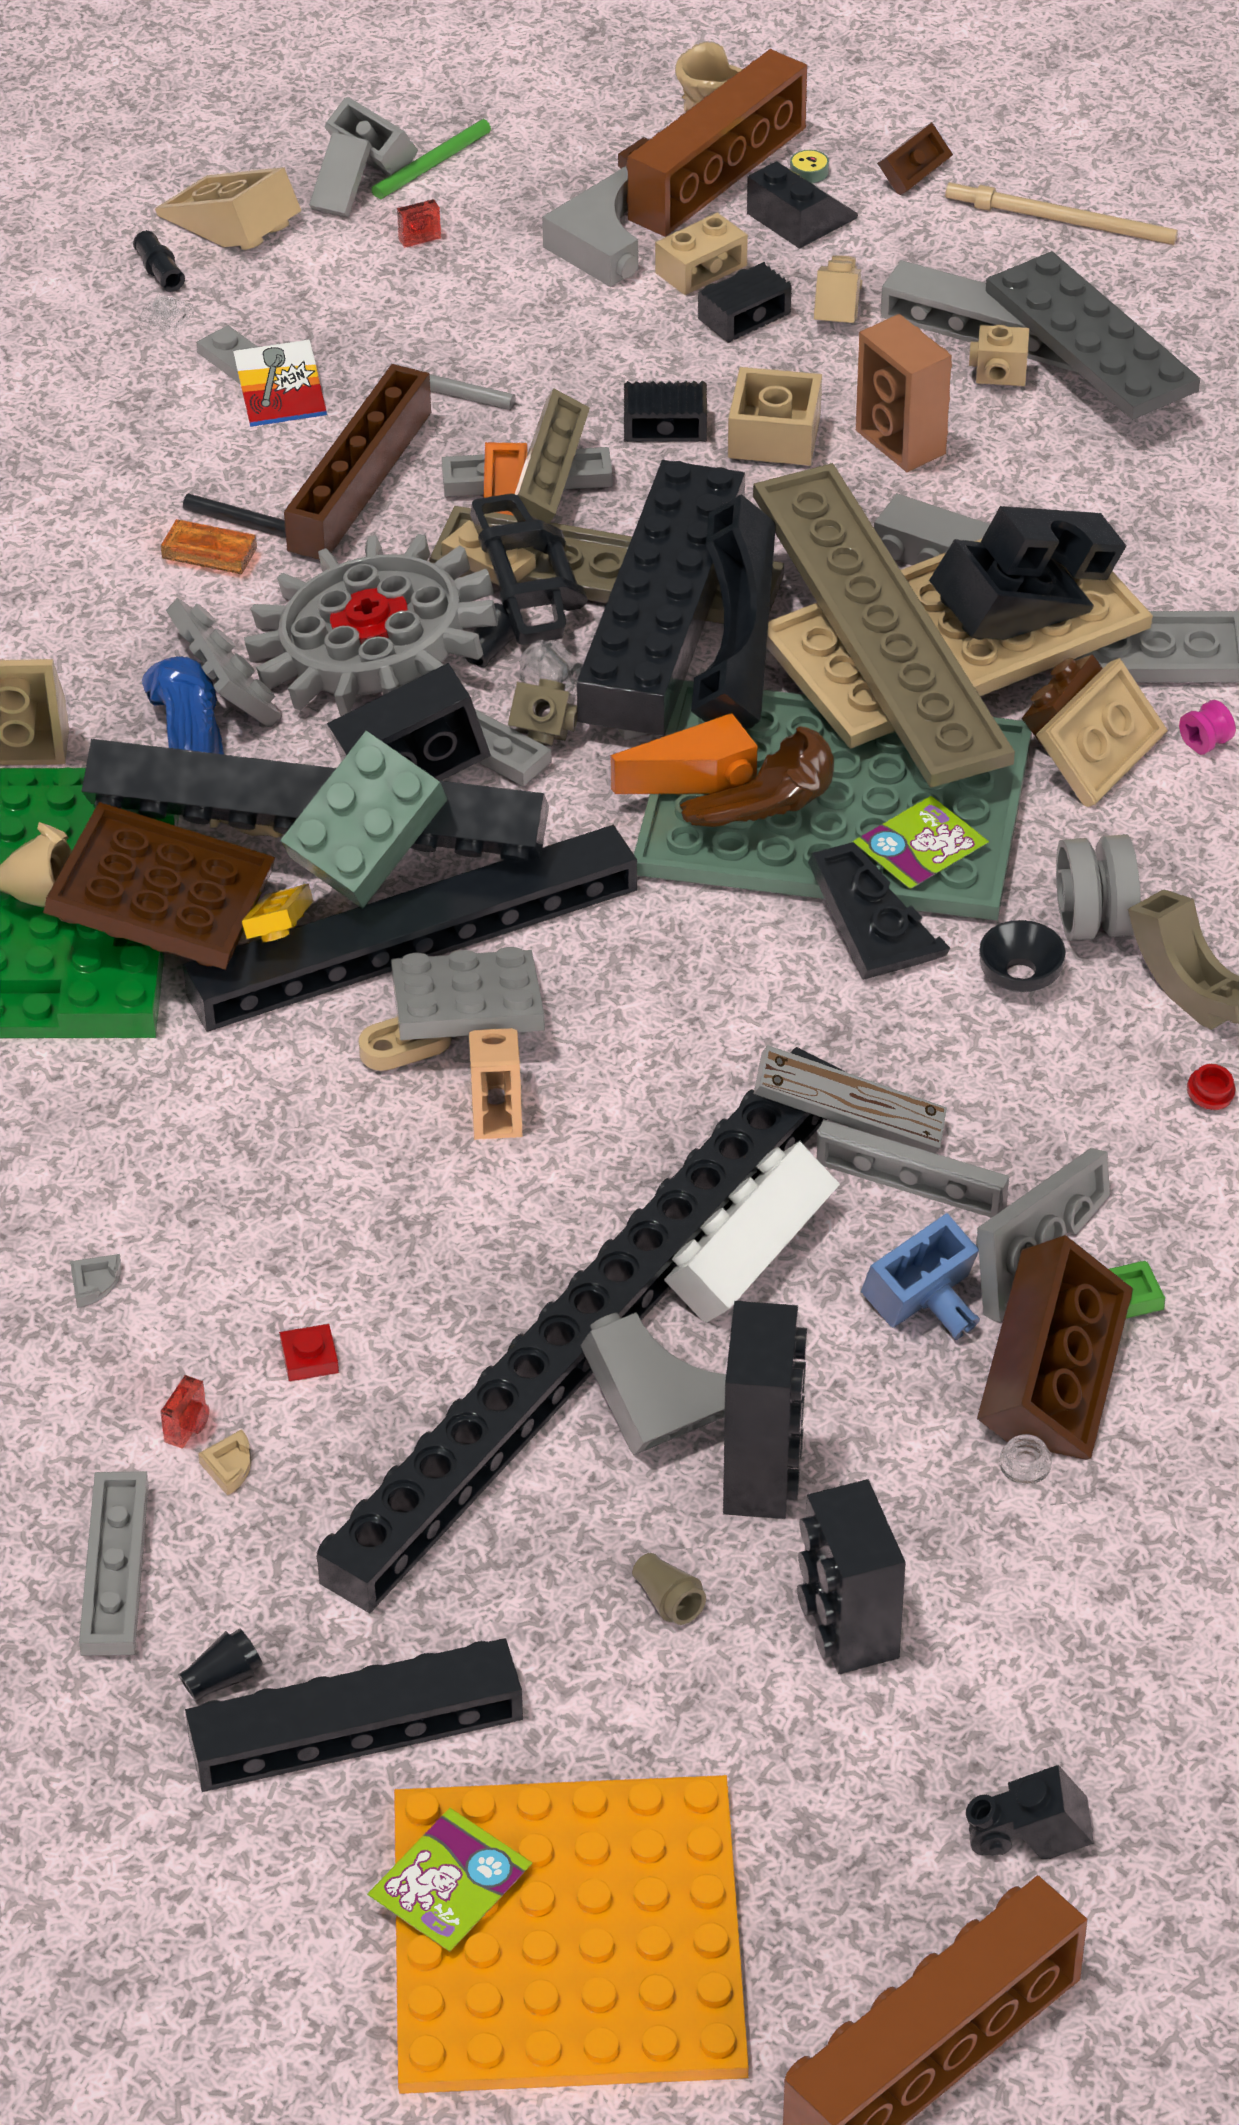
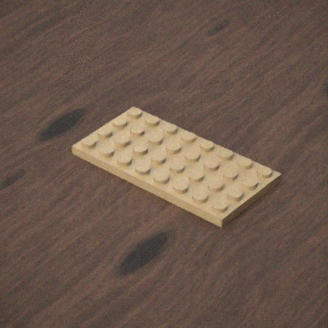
[766,539,1153,749]

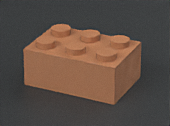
[855,314,952,472]

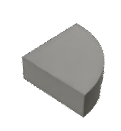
[70,1254,121,1308]

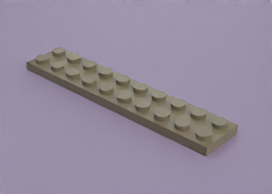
[753,463,1015,788]

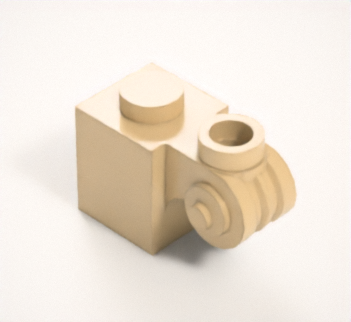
[814,255,863,323]

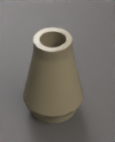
[632,1553,706,1625]

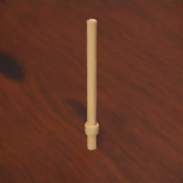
[945,182,1178,245]

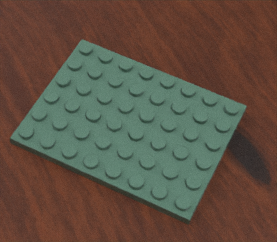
[634,680,1032,921]

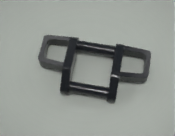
[470,494,588,645]

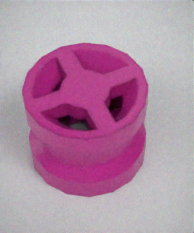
[1179,700,1236,755]

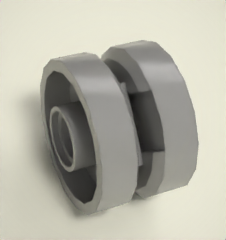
[1056,834,1141,941]

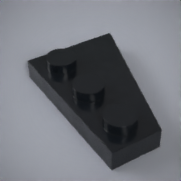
[808,842,951,980]

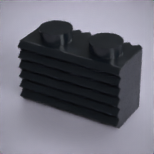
[698,261,792,343]
[624,381,707,442]

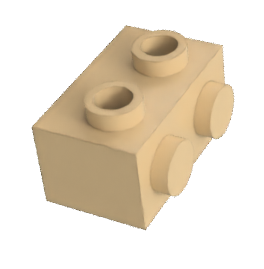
[655,212,748,295]

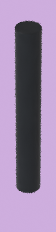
[183,493,286,538]

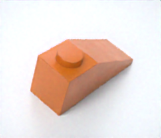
[610,713,758,794]

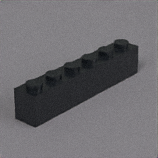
[185,1638,523,1792]

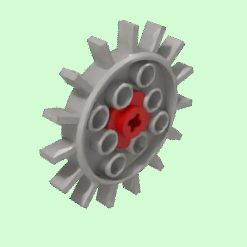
[244,534,498,716]

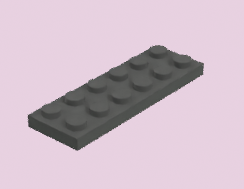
[985,251,1200,420]

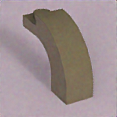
[1128,889,1239,1030]

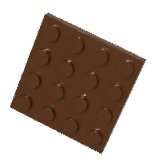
[43,802,275,970]

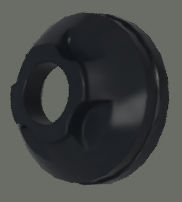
[979,920,1066,993]

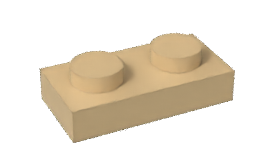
[441,520,536,586]

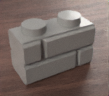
[325,97,418,176]

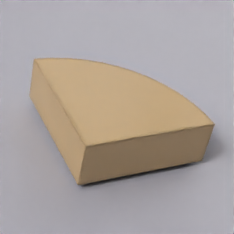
[198,1429,251,1496]

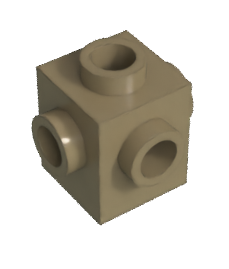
[508,679,578,746]

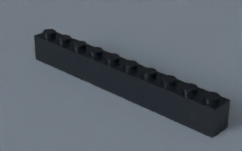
[82,739,549,863]
[183,824,637,1032]

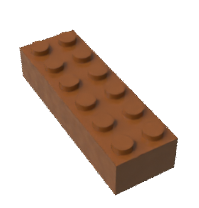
[626,49,808,237]
[783,1875,1088,2125]

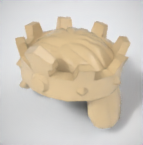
[675,41,742,111]

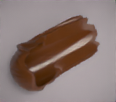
[680,726,834,827]

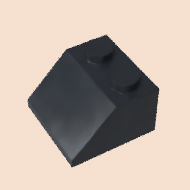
[747,161,858,249]

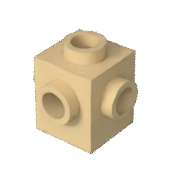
[969,325,1029,386]

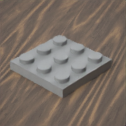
[391,947,545,1040]

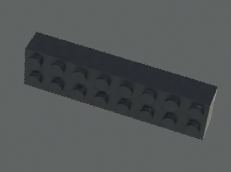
[577,460,745,736]

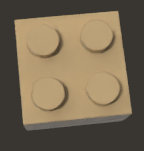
[728,367,822,466]

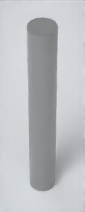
[430,374,516,410]

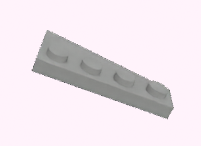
[166,598,282,727]
[976,1148,1110,1322]

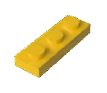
[242,883,314,942]

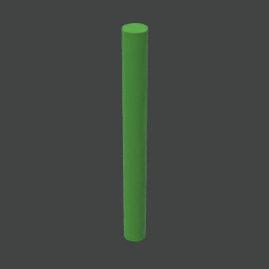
[371,119,491,200]

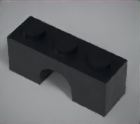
[981,506,1127,580]

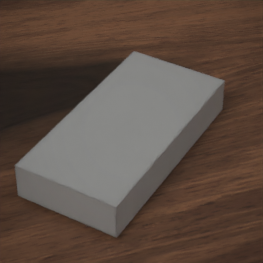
[309,132,372,217]

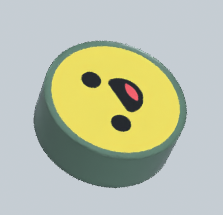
[790,150,829,183]

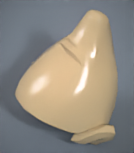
[0,822,71,921]

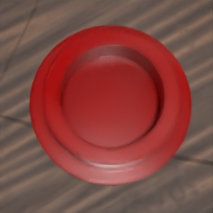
[1187,1064,1236,1110]

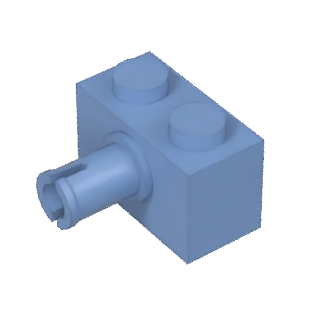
[860,1213,980,1340]

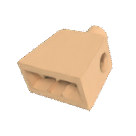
[469,1028,523,1140]

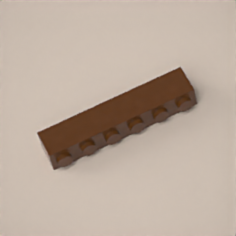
[284,364,432,560]

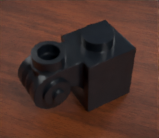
[966,1765,1094,1859]

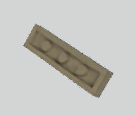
[515,388,590,524]

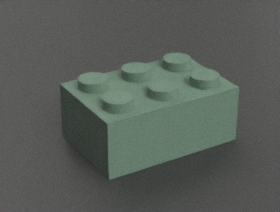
[280,731,448,909]

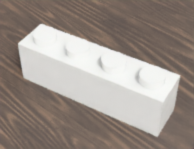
[664,1141,840,1323]

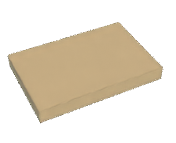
[1036,658,1168,807]

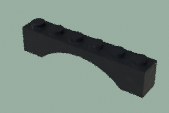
[691,494,776,730]

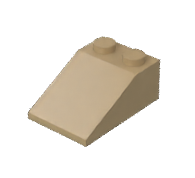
[155,167,301,250]
[0,659,69,765]

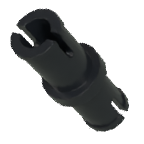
[133,230,185,292]

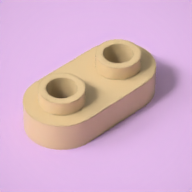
[359,1017,452,1071]

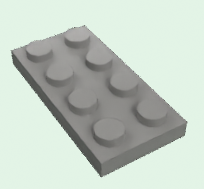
[1074,611,1239,682]

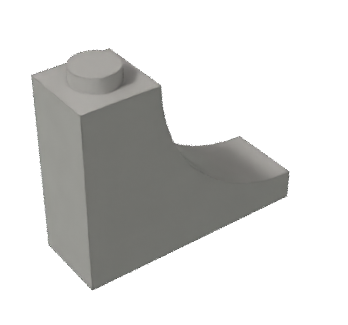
[542,166,638,287]
[581,1312,726,1455]

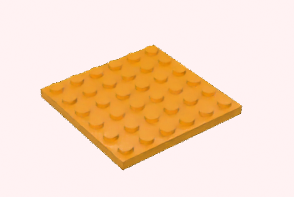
[394,1775,749,2094]

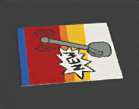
[233,340,327,427]

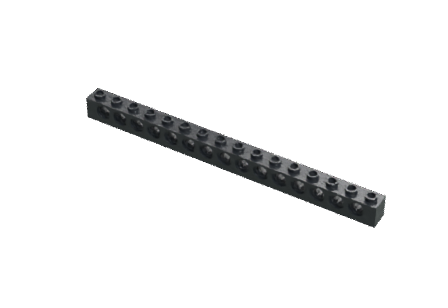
[316,1047,845,1614]

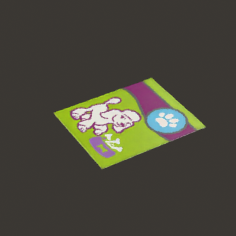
[852,796,989,889]
[367,1808,532,1952]

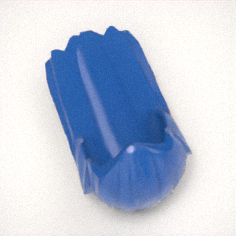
[142,656,224,754]

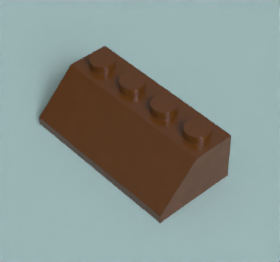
[977,1235,1133,1460]

